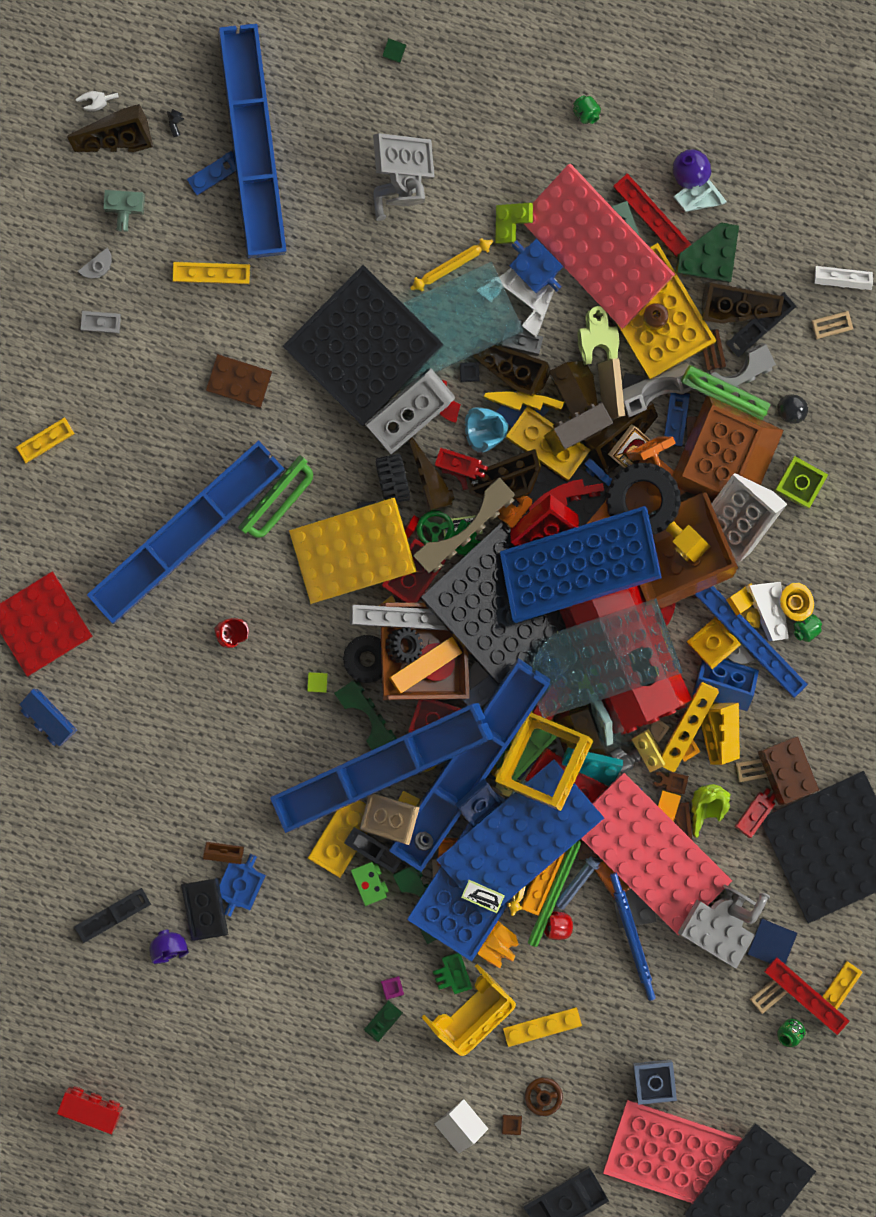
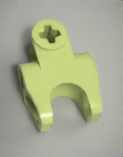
[578,306,619,365]

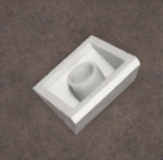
[435,1099,488,1153]

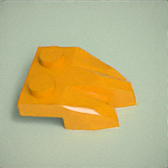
[477,921,519,968]

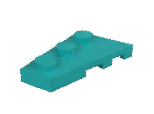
[562,748,623,786]

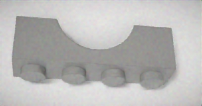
[699,343,776,398]
[623,362,694,417]

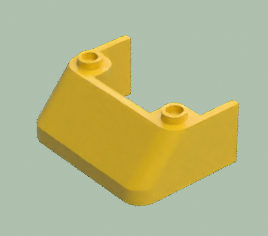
[421,964,516,1056]

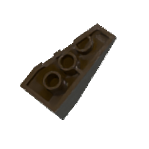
[67,104,153,152]
[471,339,550,397]

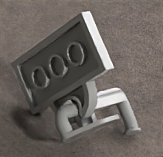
[373,133,434,221]
[678,884,770,968]

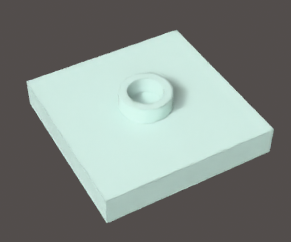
[590,693,613,746]

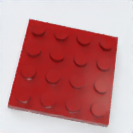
[0,571,93,677]

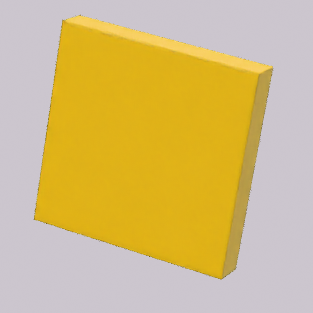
[687,617,741,669]

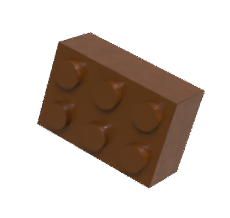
[757,736,819,805]

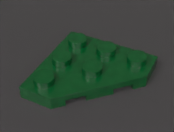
[675,222,739,283]

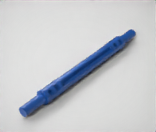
[610,873,656,1001]

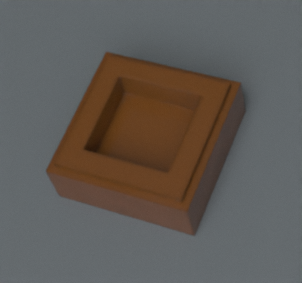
[502,1114,522,1135]

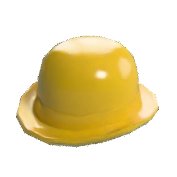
[780,583,814,621]

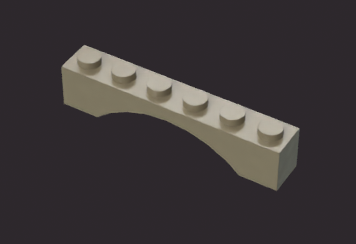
[413,478,515,573]

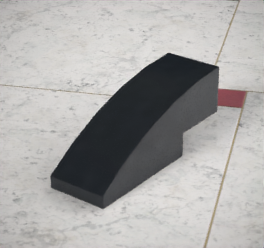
[344,827,403,873]

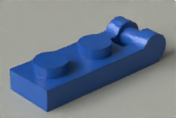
[187,151,236,196]
[664,393,690,447]

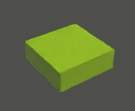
[307,672,328,693]

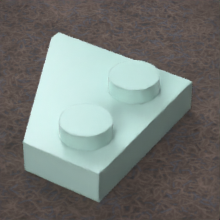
[673,180,727,212]

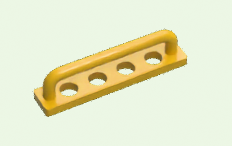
[661,682,719,772]

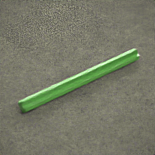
[528,841,581,947]

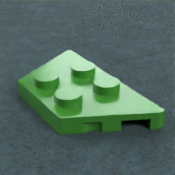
[495,728,557,790]

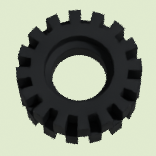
[386,628,423,664]

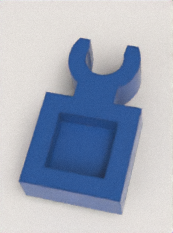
[584,459,612,486]

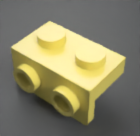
[631,729,665,773]

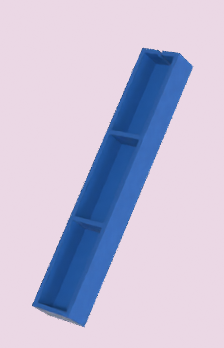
[218,24,286,259]
[87,440,285,624]
[389,658,550,872]
[270,703,494,833]

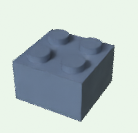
[633,1059,677,1105]

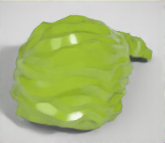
[691,784,731,838]

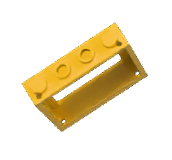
[495,713,593,811]

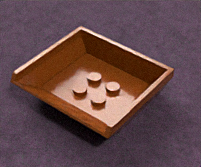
[672,396,784,503]
[640,491,738,608]
[380,603,470,700]

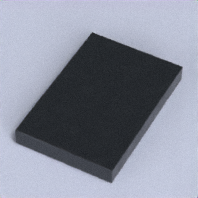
[181,878,229,941]

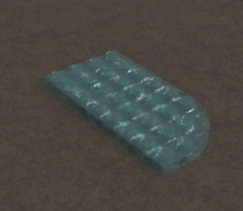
[403,261,524,388]
[532,598,683,718]

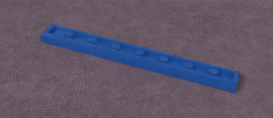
[694,586,808,698]

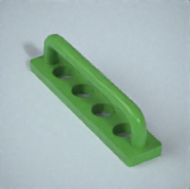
[681,365,770,420]
[238,455,313,538]

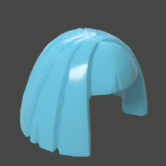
[465,408,508,453]

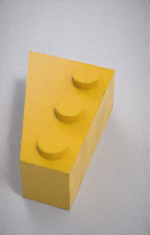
[701,703,740,765]

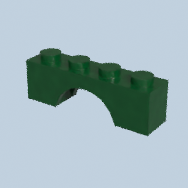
[334,680,397,750]
[393,866,437,944]

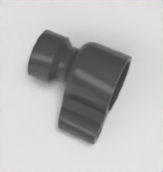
[609,747,643,774]

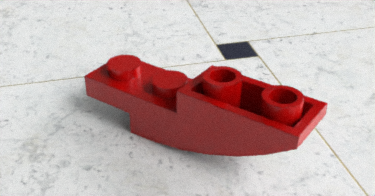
[528,479,604,512]

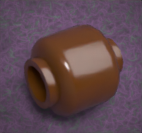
[643,303,669,330]

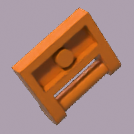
[497,496,532,528]

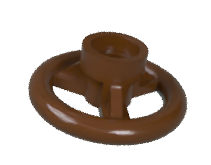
[525,1078,563,1116]

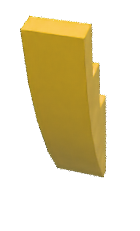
[484,392,564,412]

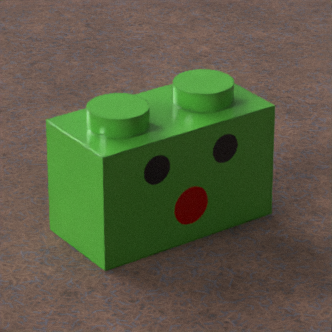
[351,861,389,906]

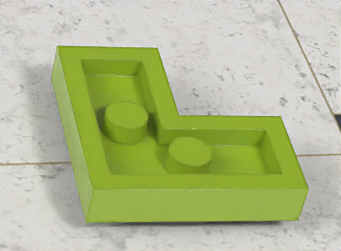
[495,203,533,244]

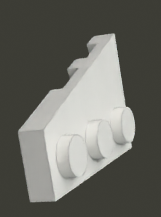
[745,582,789,641]

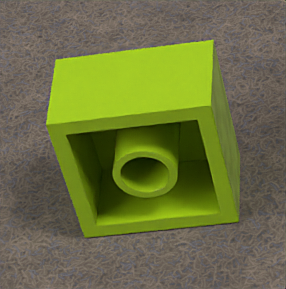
[774,456,828,509]

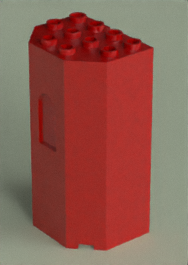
[559,585,692,735]

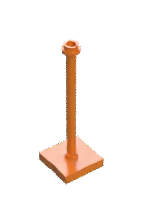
[626,436,676,469]

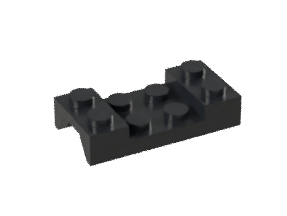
[523,1166,609,1217]

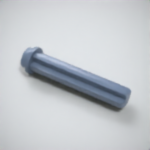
[556,857,600,910]

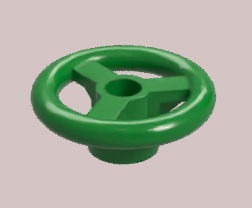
[417,511,454,545]

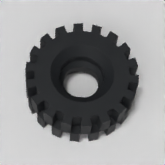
[343,635,382,683]

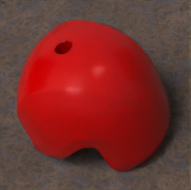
[214,618,249,648]
[544,911,573,940]

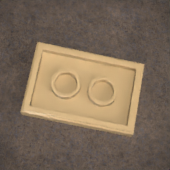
[598,358,625,419]
[359,794,420,845]

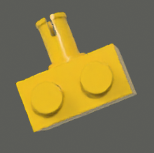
[666,522,711,563]

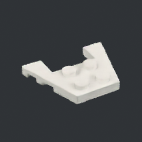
[477,268,557,337]

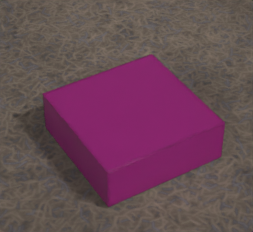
[381,976,404,1000]

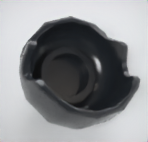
[777,394,808,424]

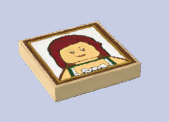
[608,424,650,468]

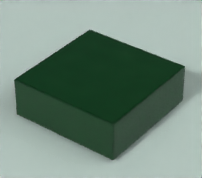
[382,39,407,64]

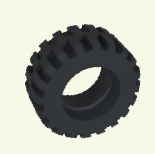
[606,463,681,535]

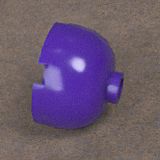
[673,149,712,189]
[149,930,189,964]

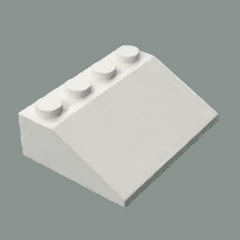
[712,473,787,562]

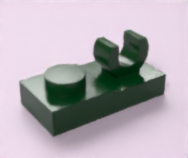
[364,1000,403,1042]

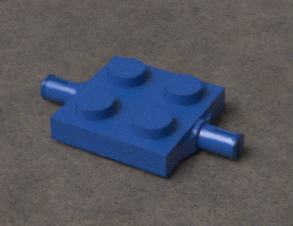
[509,239,564,293]
[219,854,266,917]

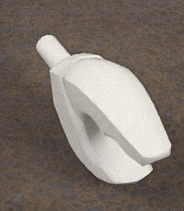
[76,91,119,111]

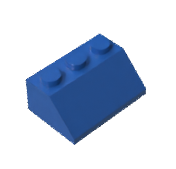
[692,659,759,711]
[19,689,77,746]

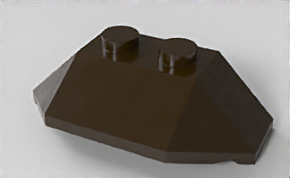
[465,449,541,500]
[553,690,607,756]

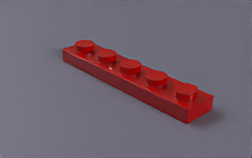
[613,173,691,258]
[764,957,850,1035]

